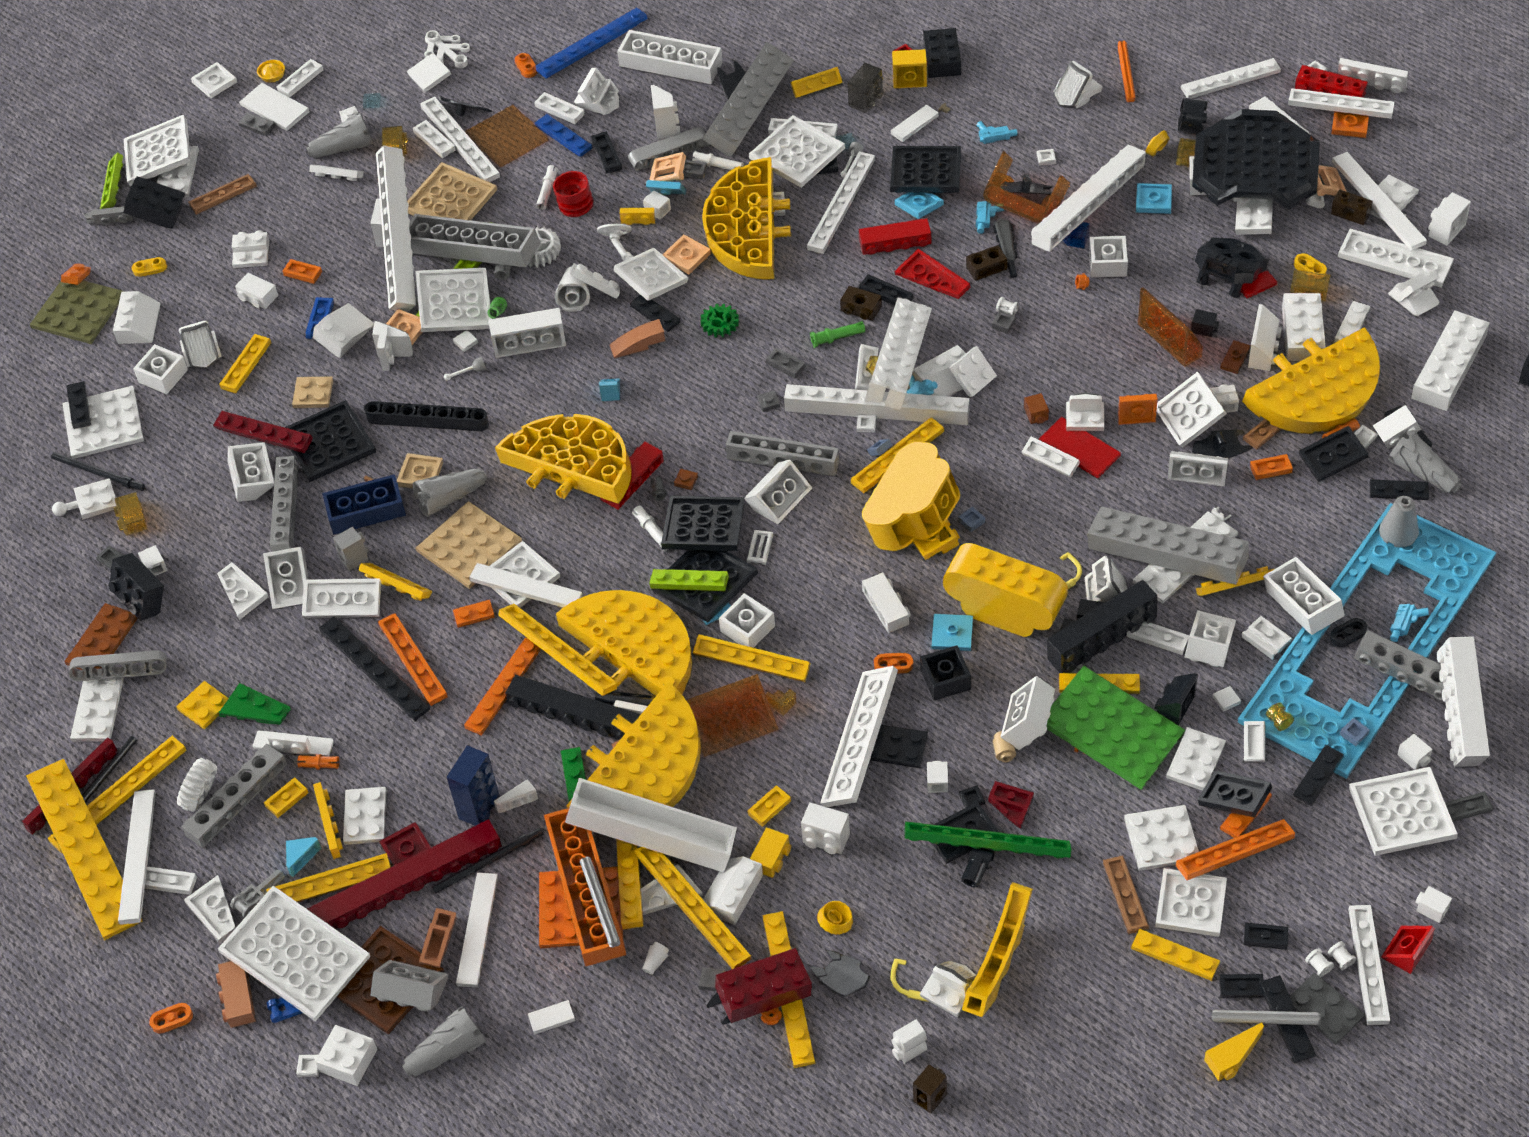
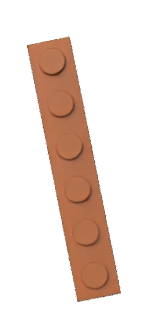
[378,613,448,706]
[464,637,541,736]
[1176,819,1295,880]

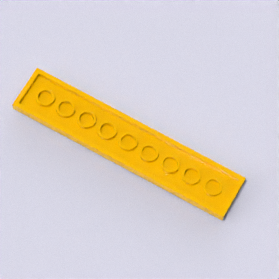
[26,759,143,941]

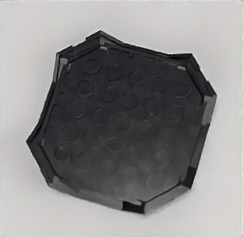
[1192,109,1320,210]

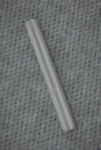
[580,856,620,948]
[1212,1010,1321,1025]

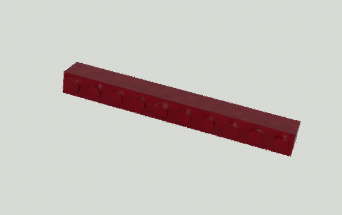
[307,819,502,929]

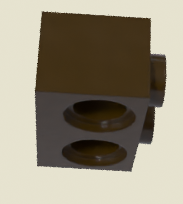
[966,245,1007,281]

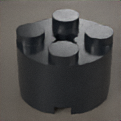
[1178,98,1208,134]

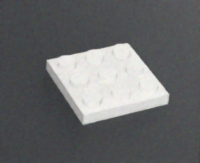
[614,248,688,301]
[1157,372,1227,447]
[490,541,560,608]
[1124,805,1199,871]
[1155,868,1227,937]

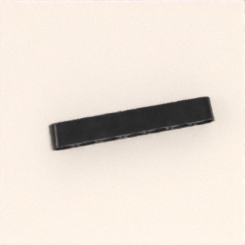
[364,401,489,431]

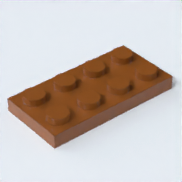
[64,603,138,670]

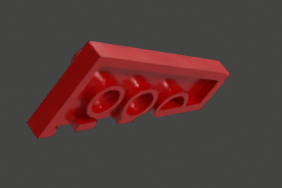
[894,249,971,299]

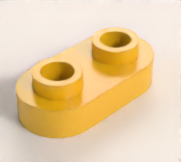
[1294,253,1327,280]
[132,257,167,277]

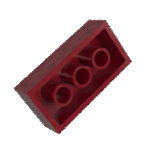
[715,948,812,1023]

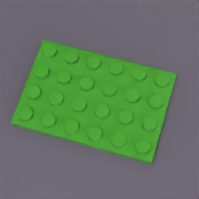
[1046,666,1185,790]

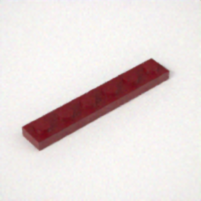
[213,411,313,453]
[22,737,118,835]

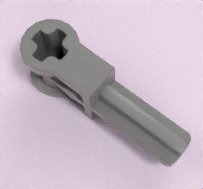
[230,870,285,918]

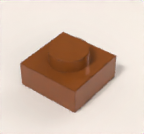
[674,469,698,490]

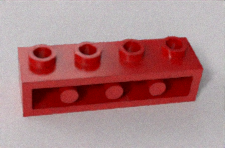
[1295,65,1368,98]

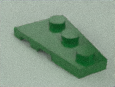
[219,683,291,725]

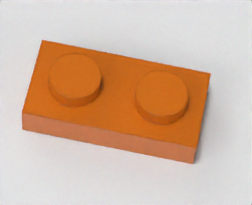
[283,259,322,284]
[61,263,91,285]
[1250,454,1293,480]
[453,600,495,628]

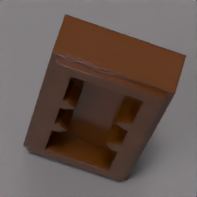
[1220,340,1251,374]

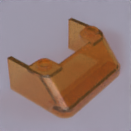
[983,152,1070,223]

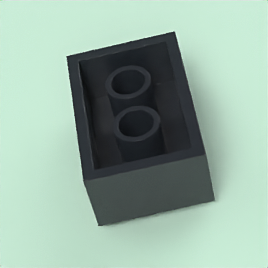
[923,28,961,78]
[123,176,186,229]
[108,553,164,621]

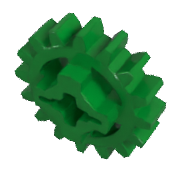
[700,303,739,338]

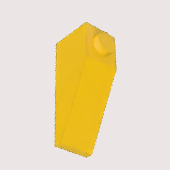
[1204,1022,1264,1081]

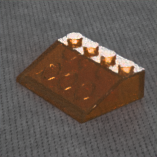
[1138,287,1203,367]
[686,674,779,757]

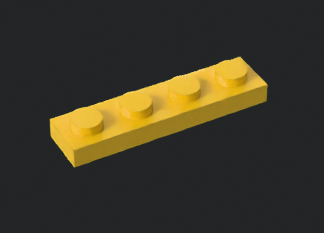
[219,334,271,393]
[359,563,432,601]
[1196,566,1274,596]
[1059,673,1140,694]
[313,782,343,859]
[1131,929,1220,981]

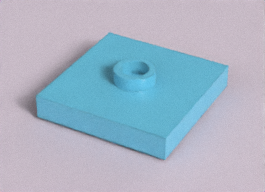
[646,180,686,195]
[1136,183,1172,214]
[895,192,944,219]
[932,614,973,651]

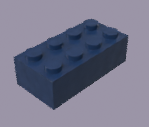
[322,474,406,535]
[446,745,500,826]

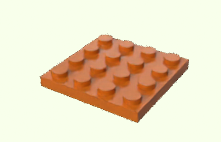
[539,866,624,948]

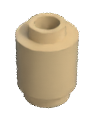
[993,731,1016,762]

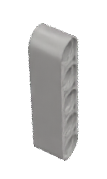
[628,127,709,172]
[69,650,167,681]

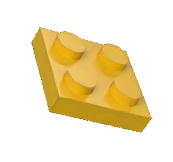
[176,681,229,729]

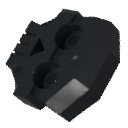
[1195,237,1269,298]

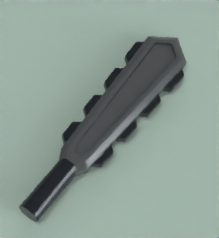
[993,217,1017,278]

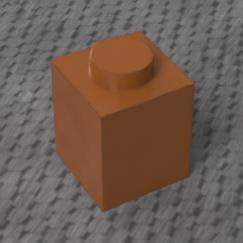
[1024,393,1049,424]

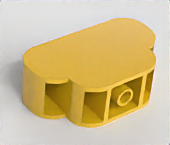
[862,442,960,551]
[943,543,1068,637]

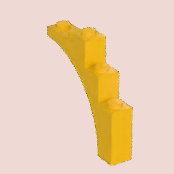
[962,882,1033,1017]

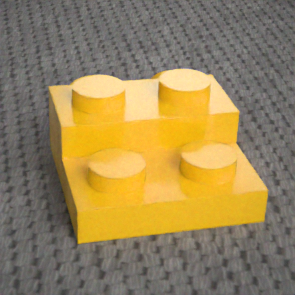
[913,520,960,560]

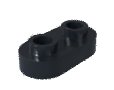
[1330,618,1367,647]

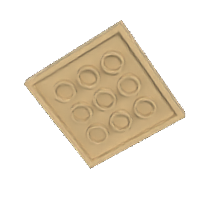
[407,162,497,220]
[416,501,522,589]

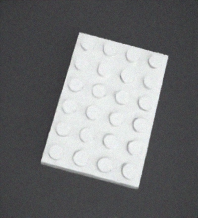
[218,886,371,1022]

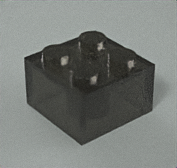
[847,63,884,113]

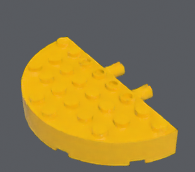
[702,157,791,279]
[1242,327,1380,434]
[495,414,631,504]
[556,590,692,696]
[566,682,701,808]

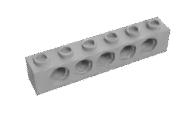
[726,431,839,476]
[270,456,299,552]
[1354,630,1444,700]
[181,743,287,848]

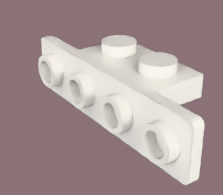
[253,731,334,756]

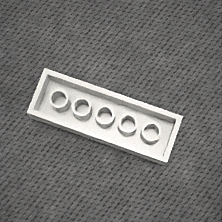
[617,30,723,84]
[1411,310,1490,411]
[1437,637,1490,767]

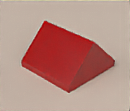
[1381,926,1435,974]

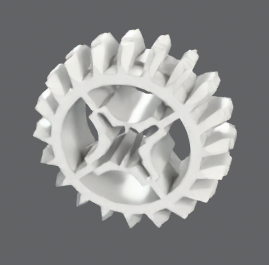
[528,226,561,268]
[177,758,217,812]

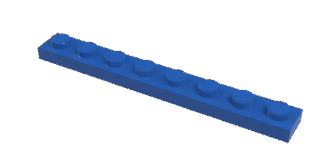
[536,7,647,79]

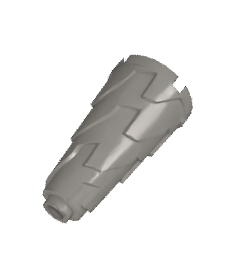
[306,113,374,159]
[1388,430,1462,494]
[413,468,487,517]
[402,1006,486,1077]

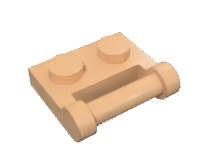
[650,152,686,182]
[1317,165,1347,196]

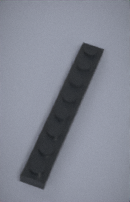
[319,617,430,721]

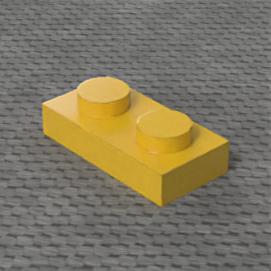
[619,208,656,225]
[264,777,309,818]
[748,785,791,827]

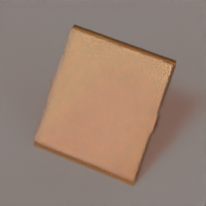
[464,105,549,168]

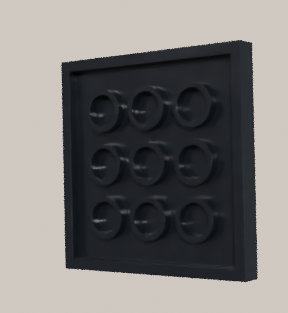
[890,146,961,193]
[285,400,376,482]
[661,496,745,551]
[651,550,758,622]

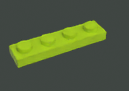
[100,152,123,209]
[649,569,729,591]

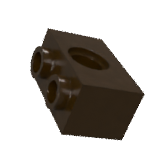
[1331,189,1373,226]
[840,286,882,321]
[913,1064,947,1114]

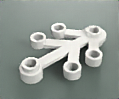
[424,30,470,68]

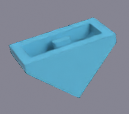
[599,378,620,401]
[286,837,321,877]

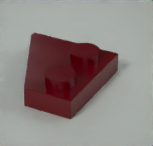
[988,781,1034,829]

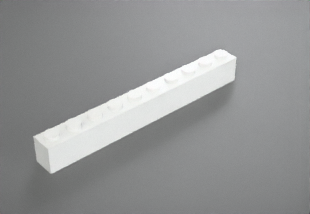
[376,145,417,312]
[1031,145,1146,252]
[784,384,969,425]

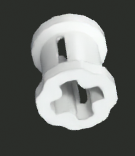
[996,297,1019,316]
[1328,941,1356,971]
[1305,948,1334,977]

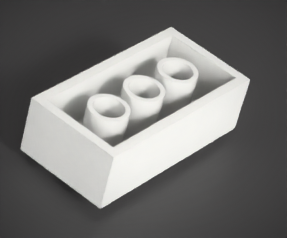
[1282,293,1326,361]
[489,308,566,358]
[1263,557,1345,635]

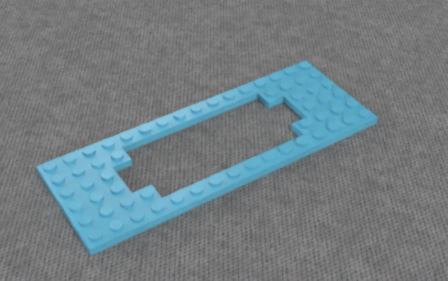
[1238,503,1496,779]

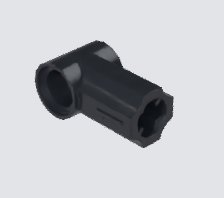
[961,848,995,888]

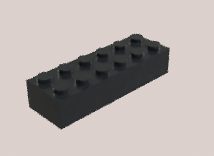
[1047,580,1158,673]

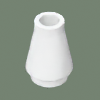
[642,942,669,975]

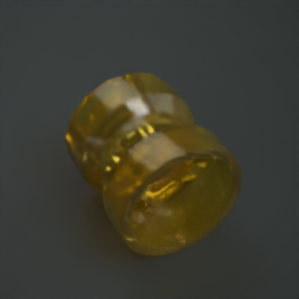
[1265,702,1294,731]

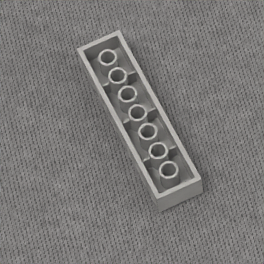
[702,42,794,157]
[409,214,541,268]
[1087,506,1249,585]

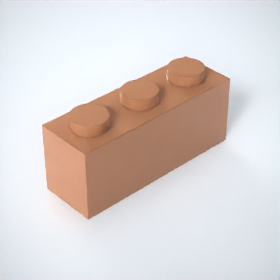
[216,961,256,1028]

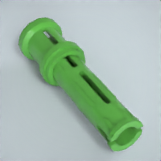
[487,297,507,319]
[810,321,865,348]

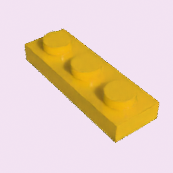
[790,67,843,98]

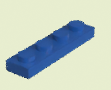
[535,114,592,157]

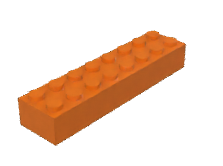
[544,808,626,967]

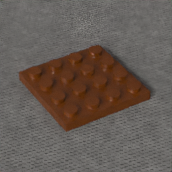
[336,926,444,1035]

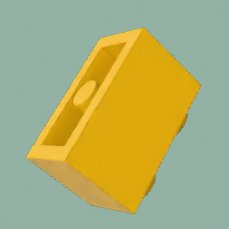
[750,827,791,878]

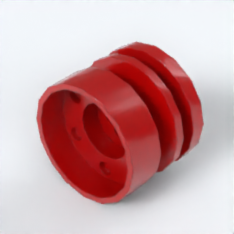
[553,171,594,217]

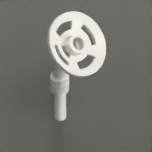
[597,224,634,261]

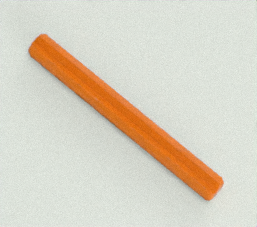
[1118,41,1136,102]

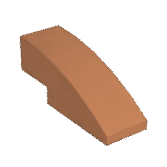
[610,319,665,358]
[419,908,457,968]

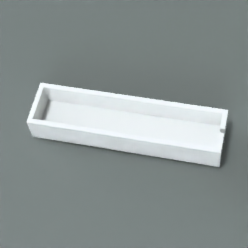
[865,297,932,410]
[565,778,737,872]

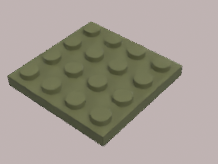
[30,280,124,344]

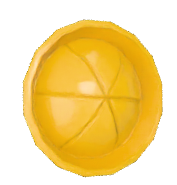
[257,60,285,83]
[1145,130,1170,157]
[817,901,853,935]

